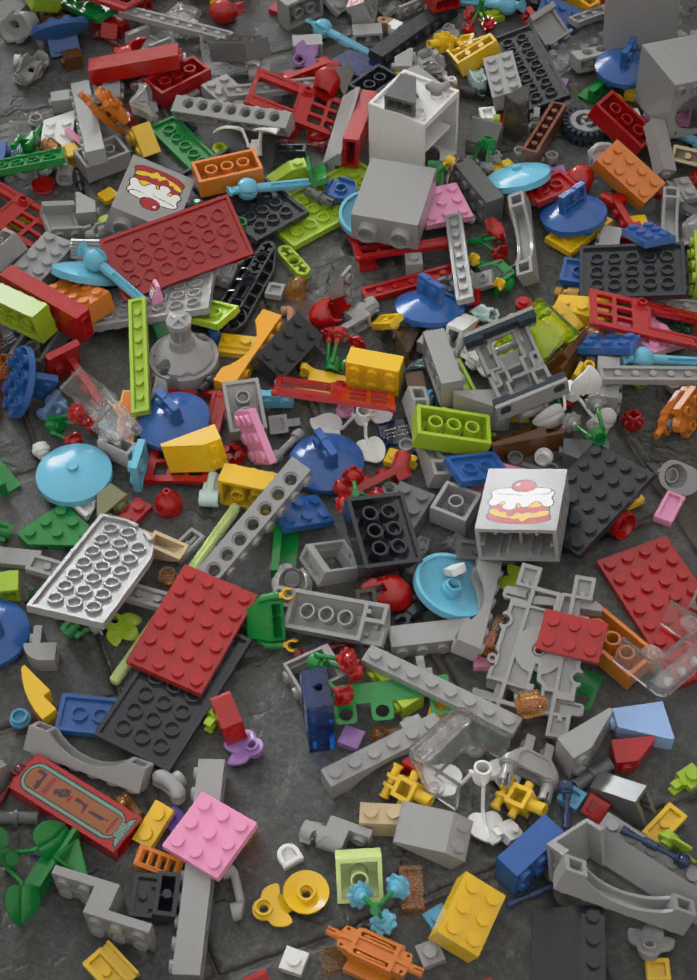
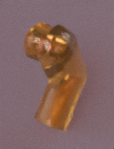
[370,726,399,741]
[115,793,145,819]

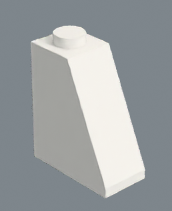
[445,313,480,359]

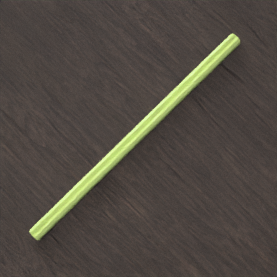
[109,503,241,686]

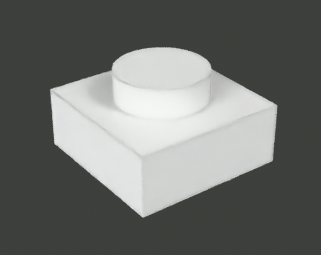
[278,946,309,978]

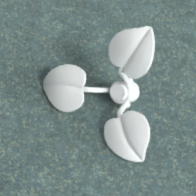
[213,125,280,156]
[532,365,617,429]
[310,407,393,463]
[424,758,522,843]

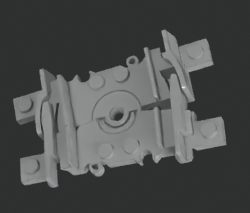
[472,562,602,740]

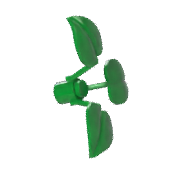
[0,820,68,926]

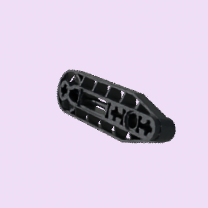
[220,241,277,335]

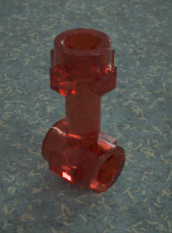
[122,104,137,128]

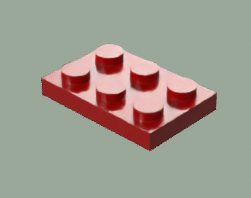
[525,170,576,208]
[535,609,608,666]

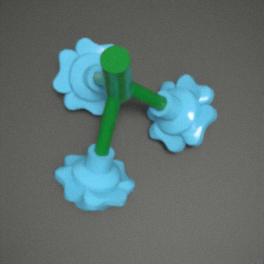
[346,873,411,936]

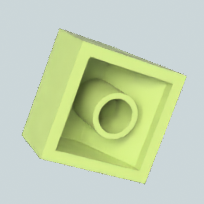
[335,847,383,904]

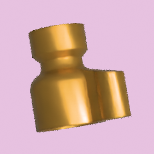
[554,286,580,300]

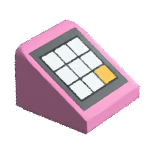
[148,279,164,305]

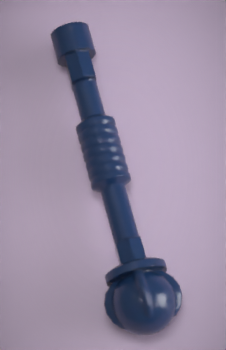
[559,779,573,832]
[620,825,691,869]
[505,882,554,909]

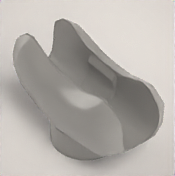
[152,769,187,805]

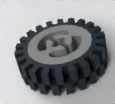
[561,105,609,147]

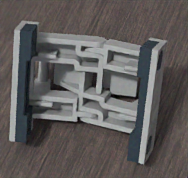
[462,306,570,423]

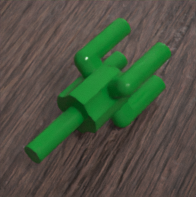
[10,125,42,156]

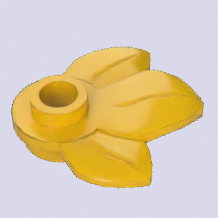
[252,883,292,928]

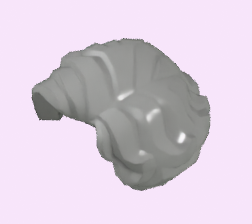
[271,563,313,591]

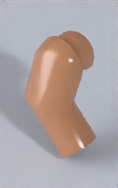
[281,305,295,322]

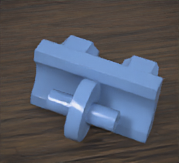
[36,390,69,421]

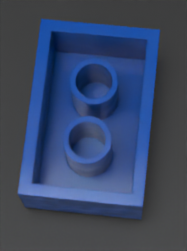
[494,814,564,896]

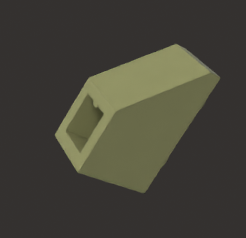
[97,483,129,517]

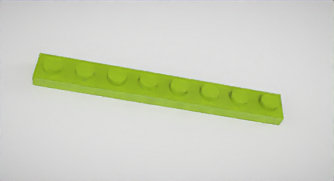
[128,296,151,417]

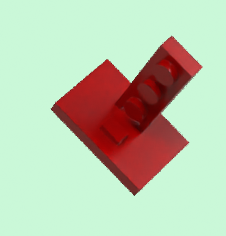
[45,339,105,413]

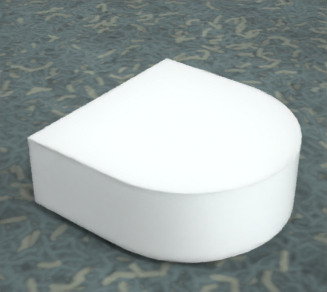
[442,562,467,577]
[277,843,304,872]

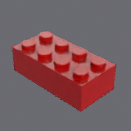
[144,55,212,109]
[587,90,647,156]

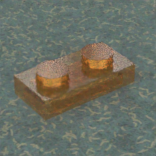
[481,614,505,659]
[399,865,424,913]

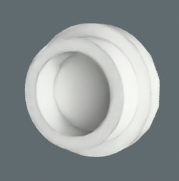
[31,441,51,460]
[534,447,553,466]

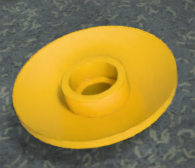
[283,870,329,915]

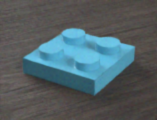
[127,439,149,493]

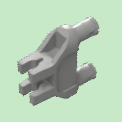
[497,733,560,806]

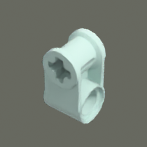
[467,68,487,90]

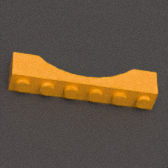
[213,309,284,390]

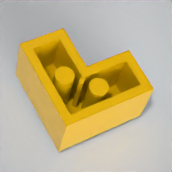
[125,121,161,159]

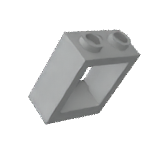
[299,539,359,587]
[281,643,347,706]

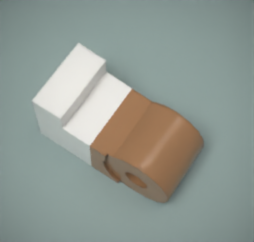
[377,16,403,35]

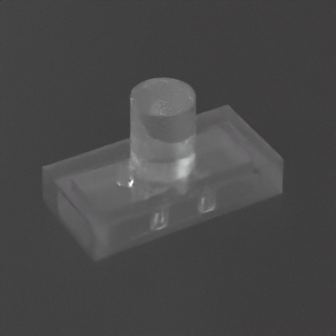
[0,176,29,204]

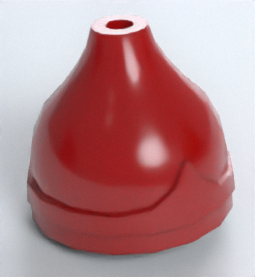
[154,488,183,519]
[608,510,637,540]

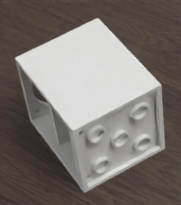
[368,69,459,166]

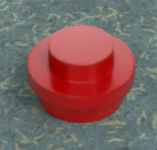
[515,296,532,311]

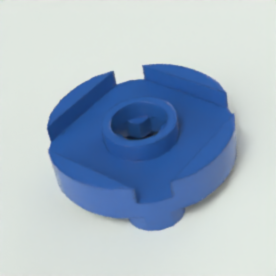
[325,176,357,204]

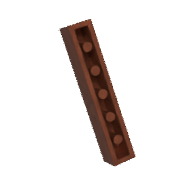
[520,101,567,163]

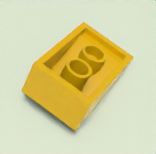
[160,424,229,473]

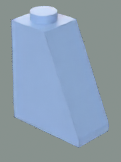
[609,701,675,750]

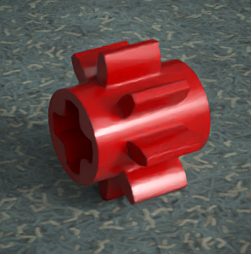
[621,409,645,432]

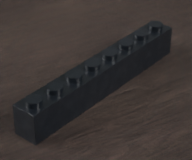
[369,8,458,67]

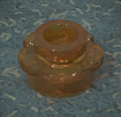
[158,566,178,585]

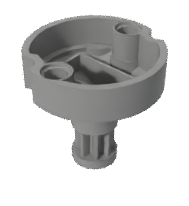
[149,311,220,390]

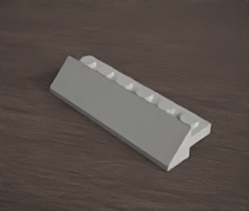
[322,87,360,172]
[273,585,391,649]
[599,812,697,927]

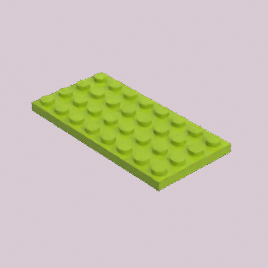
[276,161,368,251]

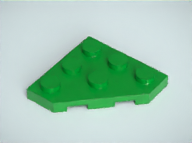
[17,505,90,550]

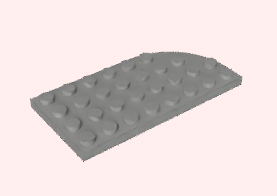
[93,271,216,332]
[26,513,154,630]

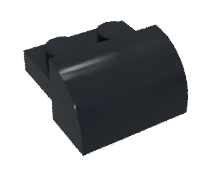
[273,144,306,170]
[128,870,181,926]

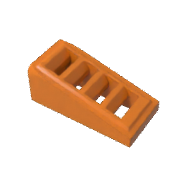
[133,845,185,874]

